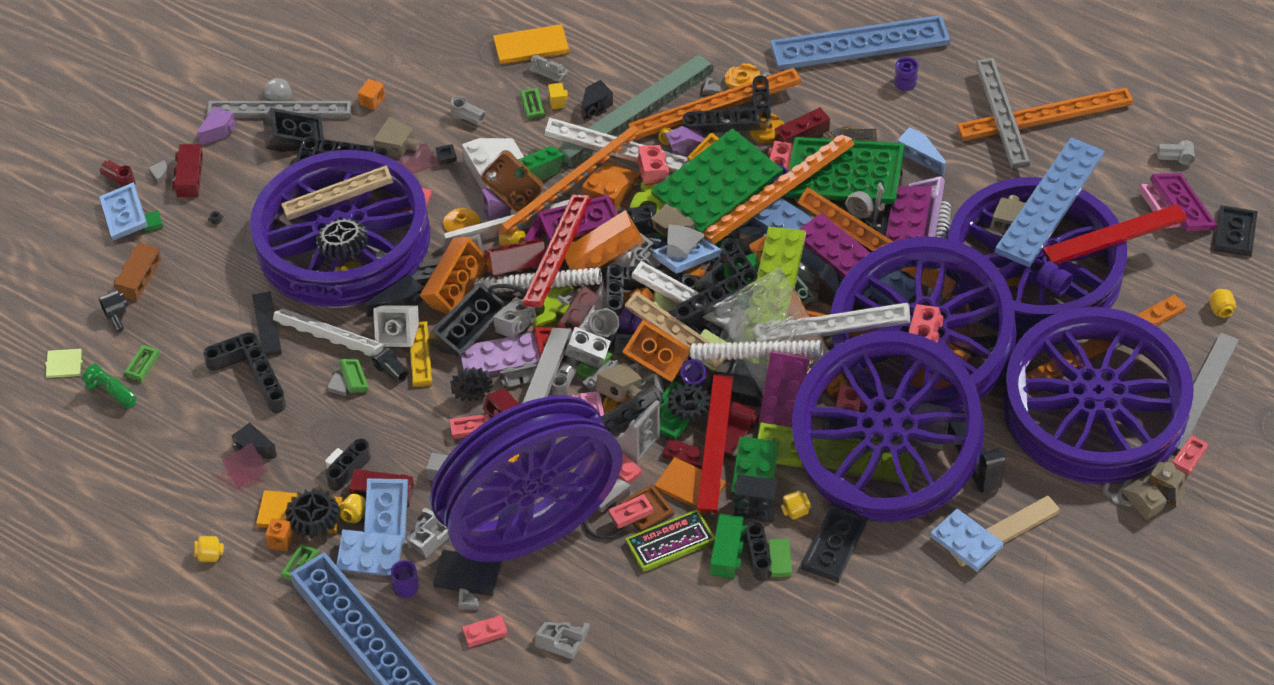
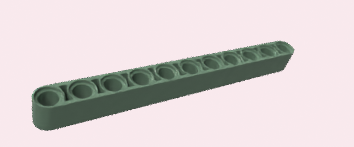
[558,55,714,167]

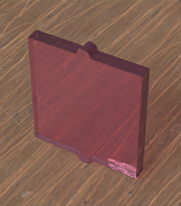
[399,143,438,174]
[222,443,268,489]

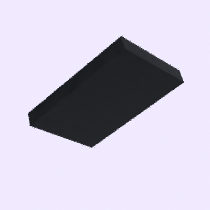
[1214,205,1258,257]
[433,550,502,596]

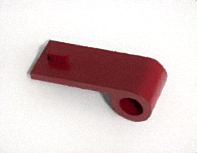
[724,401,759,457]

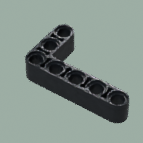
[682,75,771,133]
[294,137,389,163]
[674,238,758,325]
[602,264,698,316]
[203,332,286,413]
[948,411,1006,493]

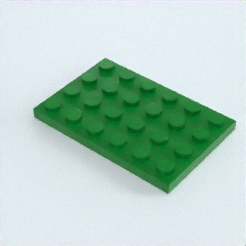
[651,129,783,233]
[785,137,904,204]

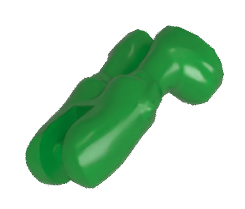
[81,363,137,408]

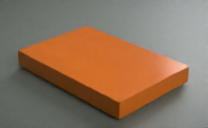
[655,457,726,514]

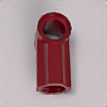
[99,160,136,187]

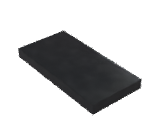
[801,504,869,583]

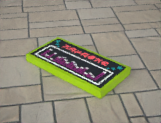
[625,510,715,572]

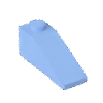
[897,127,946,176]

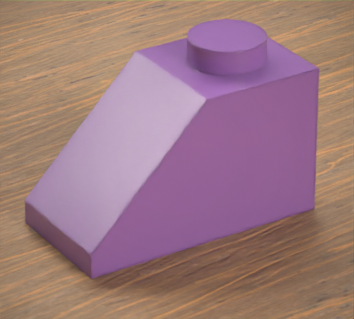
[197,107,236,145]
[665,127,705,156]
[481,187,512,221]

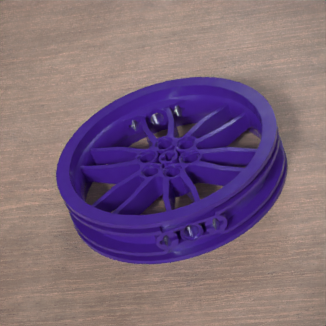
[250,150,431,307]
[946,177,1127,334]
[831,237,1016,413]
[1003,307,1194,484]
[792,331,984,522]
[430,396,623,562]

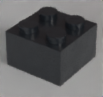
[733,474,778,522]

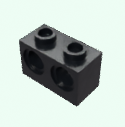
[617,204,658,235]

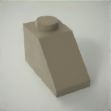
[1121,480,1167,521]

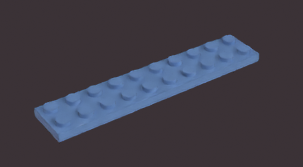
[770,15,950,70]
[995,137,1105,267]

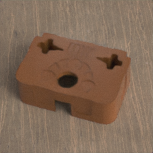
[481,150,543,213]

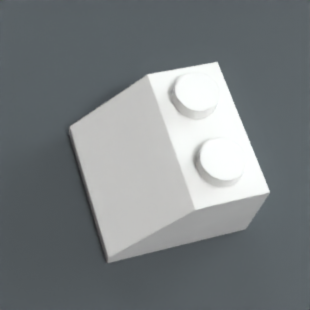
[374,306,419,347]

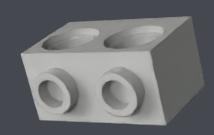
[493,298,536,338]
[564,327,611,369]

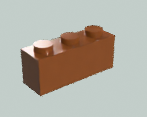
[114,242,162,301]

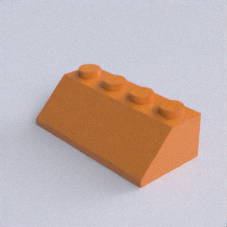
[565,210,645,271]
[419,236,487,315]

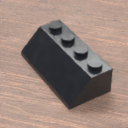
[427,282,506,357]

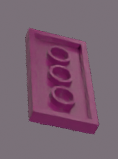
[1150,173,1217,231]
[886,186,932,242]
[538,195,618,242]
[798,213,870,278]
[758,351,810,428]

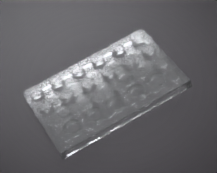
[714,267,829,394]

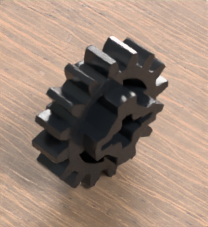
[450,367,493,401]
[668,383,710,422]

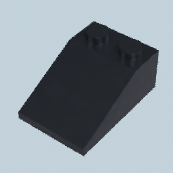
[263,108,324,152]

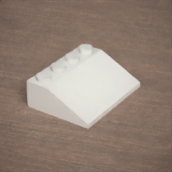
[462,138,543,199]

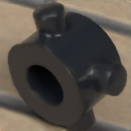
[208,211,224,225]

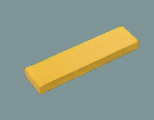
[410,321,432,387]

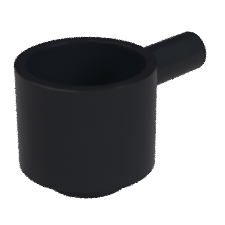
[98,290,128,332]

